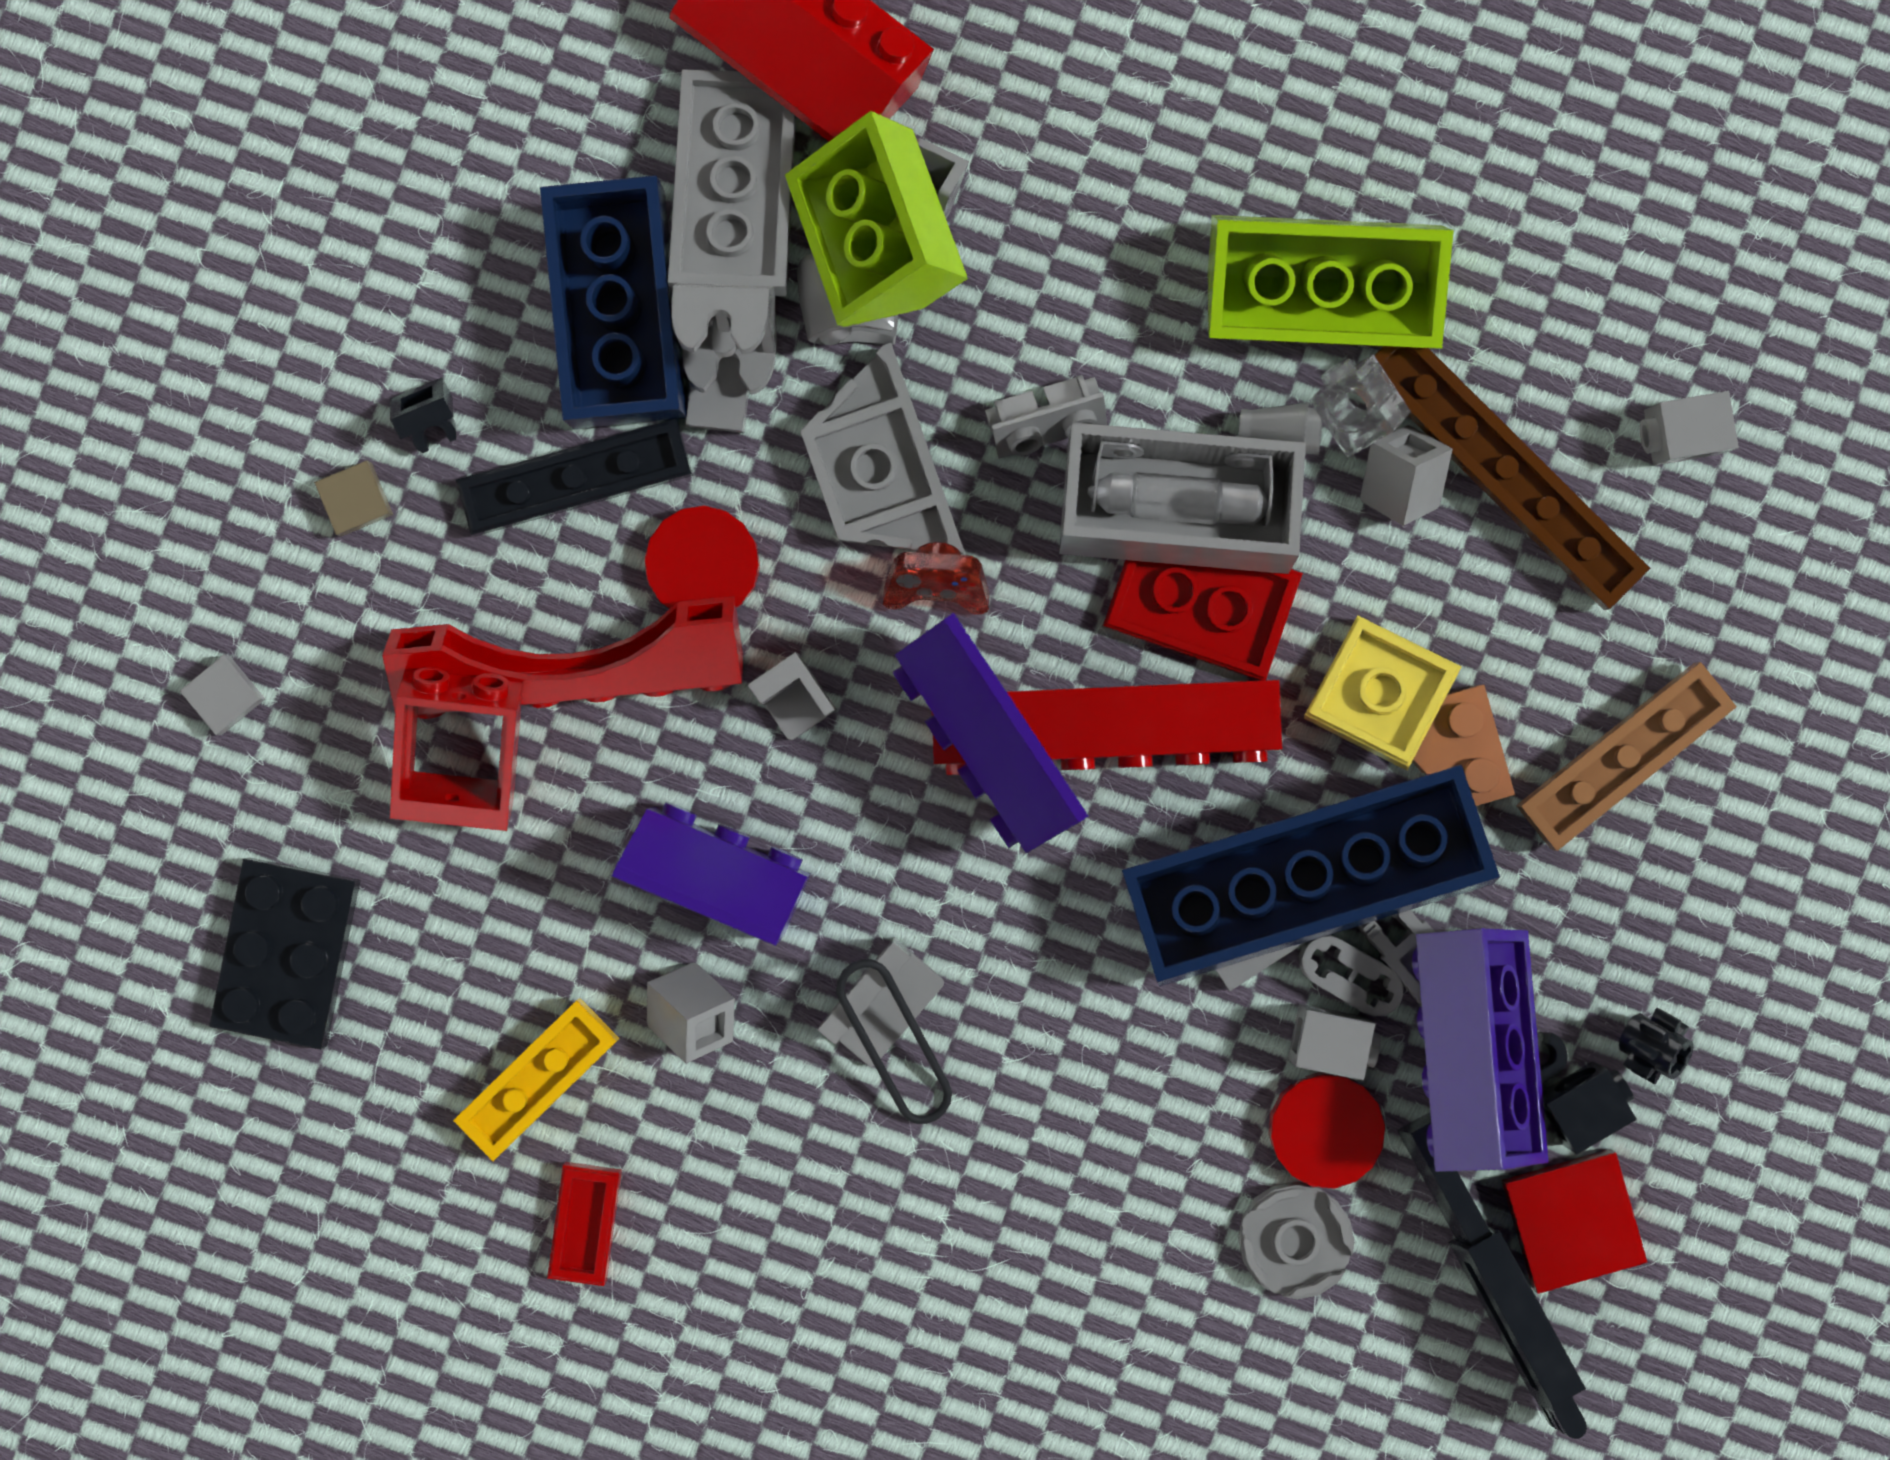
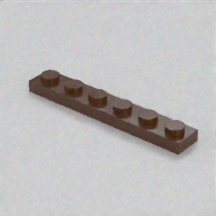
[1361,346,1651,610]

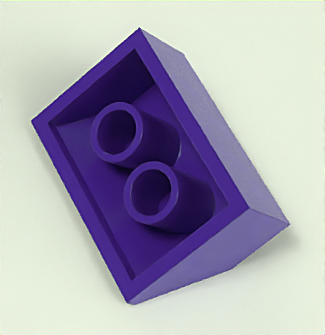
[612,802,811,946]

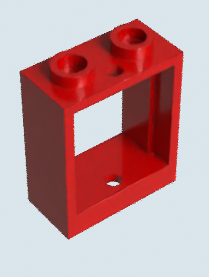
[390,667,523,831]

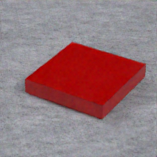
[1501,1149,1648,1294]

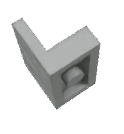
[818,937,944,1067]

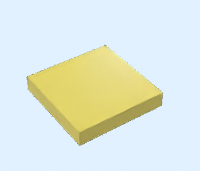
[1304,615,1462,771]

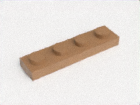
[1516,662,1737,851]

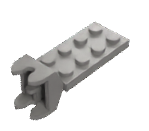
[668,69,796,394]

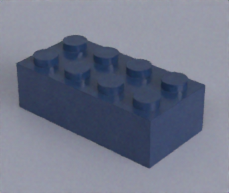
[540,175,687,429]

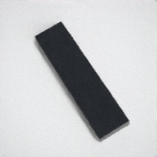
[456,419,693,537]

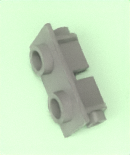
[985,375,1107,459]

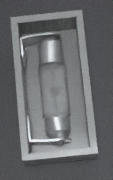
[1059,422,1306,574]

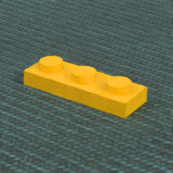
[453,998,620,1161]

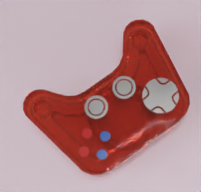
[883,542,990,615]

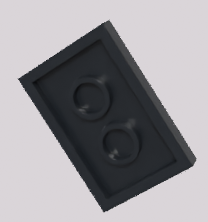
[209,857,361,1050]

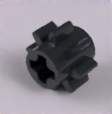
[1619,1008,1694,1084]

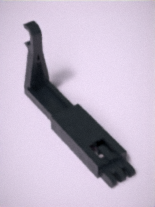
[1397,1032,1587,1439]

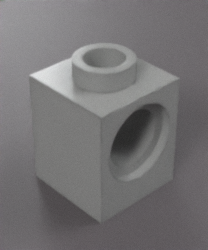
[1640,391,1739,466]
[1288,1003,1381,1081]

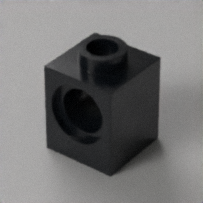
[1542,1061,1637,1155]

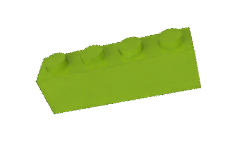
[1208,215,1454,349]

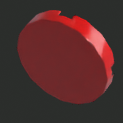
[644,505,760,609]
[1269,1072,1385,1189]

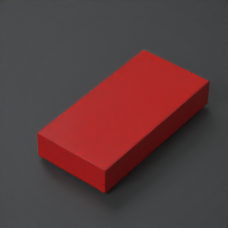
[547,1162,622,1286]

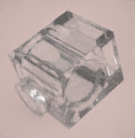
[1309,354,1411,458]

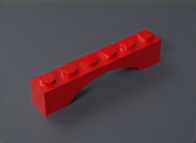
[382,596,743,719]

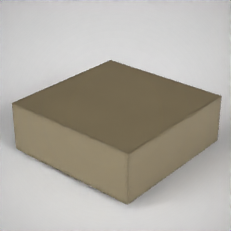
[314,460,393,537]

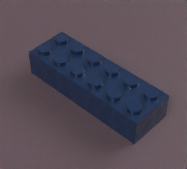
[1122,765,1500,987]

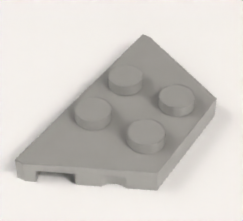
[800,343,965,556]

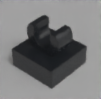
[390,377,456,453]

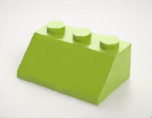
[785,111,968,327]

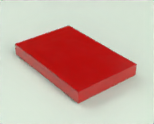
[1102,560,1303,681]

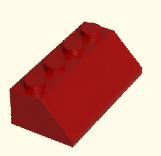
[669,0,934,141]

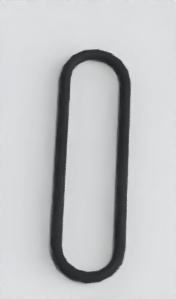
[836,959,952,1124]

